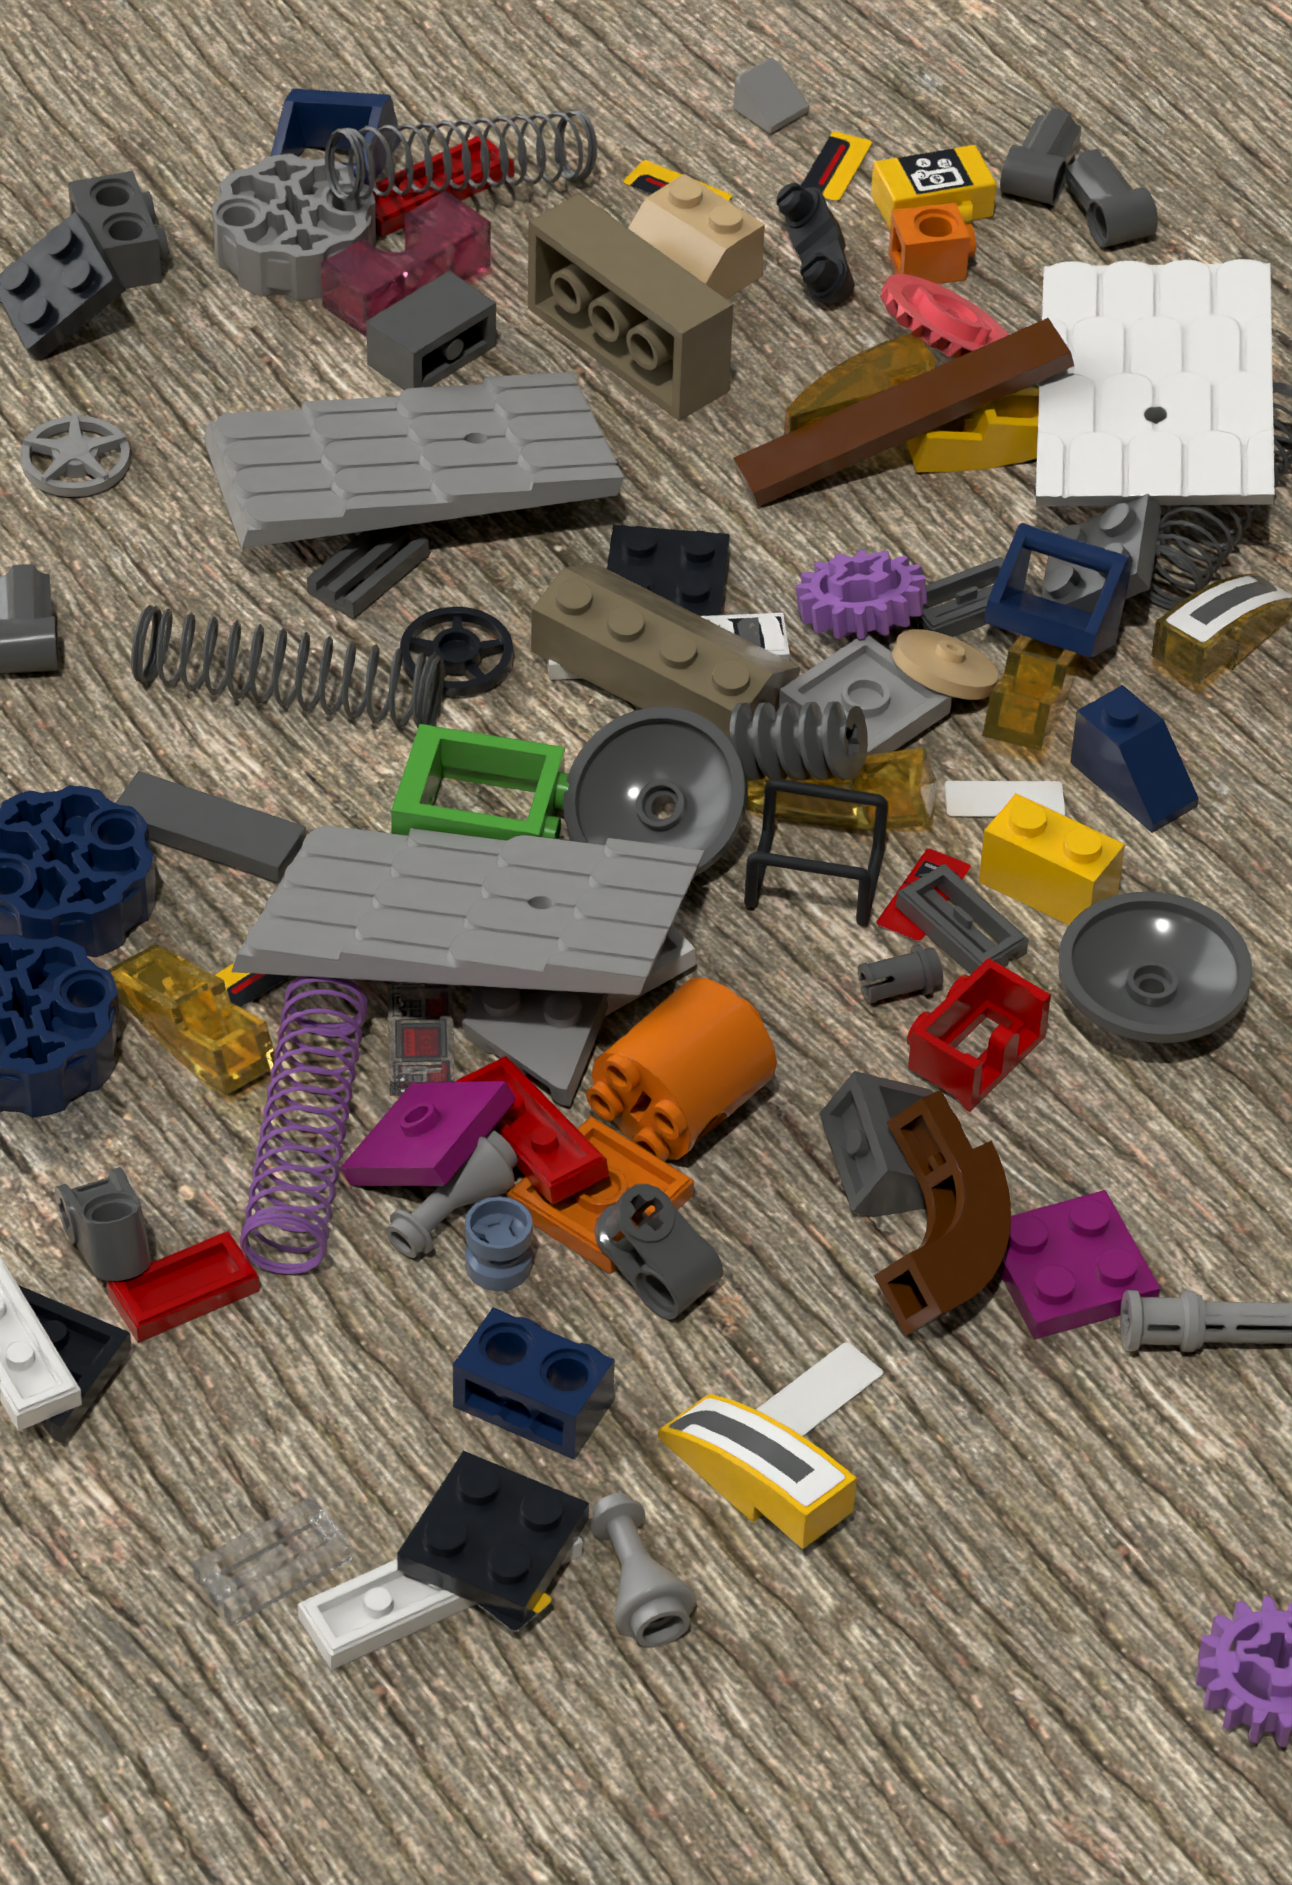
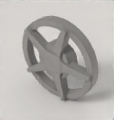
[20,412,130,497]

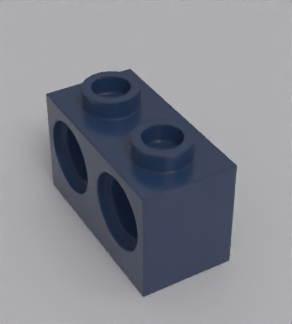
[453,1307,615,1460]

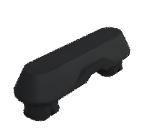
[776,182,855,303]

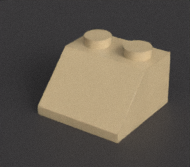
[628,174,765,299]

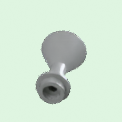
[386,1130,518,1258]
[590,1493,696,1647]

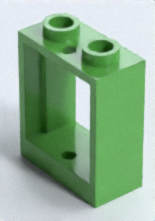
[391,724,569,841]

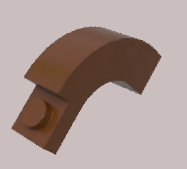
[874,1090,1011,1336]

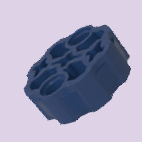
[0,785,156,958]
[0,933,121,1118]

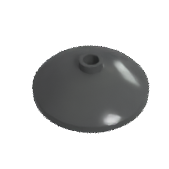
[563,707,748,877]
[1058,892,1252,1043]

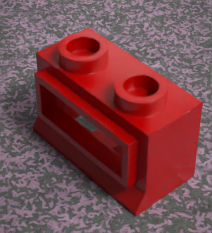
[907,958,1051,1112]

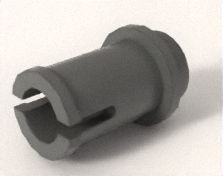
[858,944,943,1004]

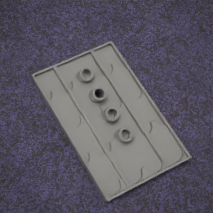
[203,372,624,549]
[232,826,705,995]

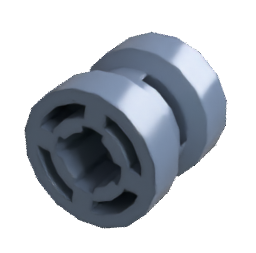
[465,1196,533,1291]

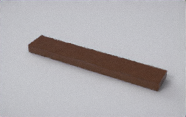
[733,318,1074,507]

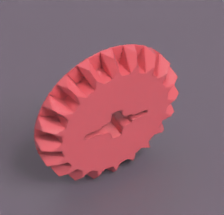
[880,274,1009,358]

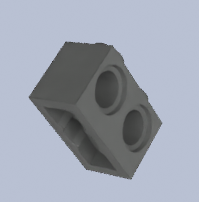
[68,171,169,289]

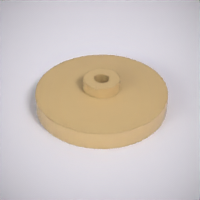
[892,629,999,700]

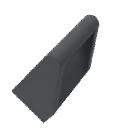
[820,1071,933,1217]

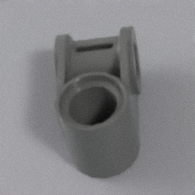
[55,1167,152,1281]
[594,1184,723,1320]

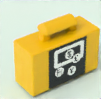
[871,145,997,230]

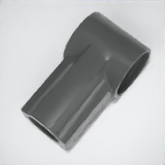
[1000,108,1082,205]
[1065,149,1158,248]
[0,564,58,674]

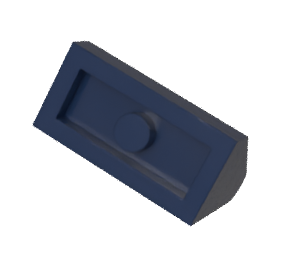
[270,88,401,186]
[983,523,1133,658]

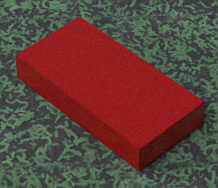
[107,1231,260,1343]

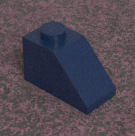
[1070,685,1199,833]

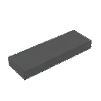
[116,771,306,883]

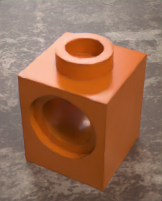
[888,202,976,284]

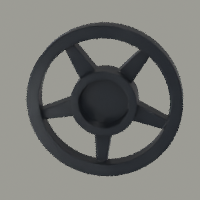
[400,607,513,696]

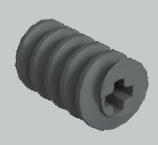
[729,701,868,781]

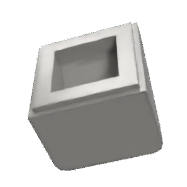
[733,58,809,134]

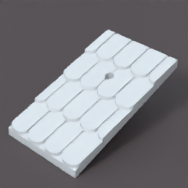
[1036,259,1275,506]

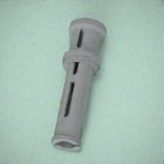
[1120,1290,1292,1352]

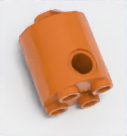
[586,978,777,1162]

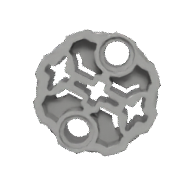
[212,154,376,300]

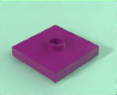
[340,1081,516,1186]

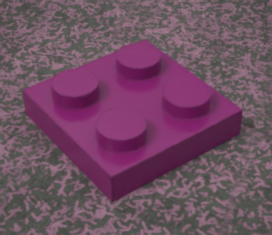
[997,1190,1161,1340]

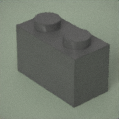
[366,271,496,390]

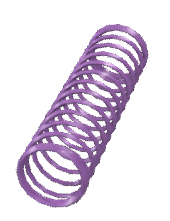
[240,976,367,1274]

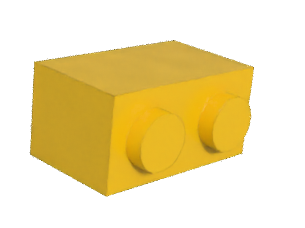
[979,793,1125,925]

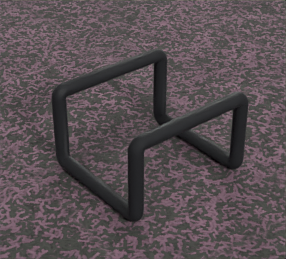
[744,779,888,926]

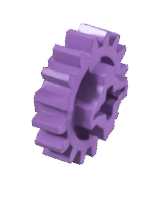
[796,550,927,639]
[1195,1596,1292,1747]

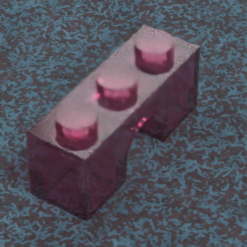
[321,191,491,338]

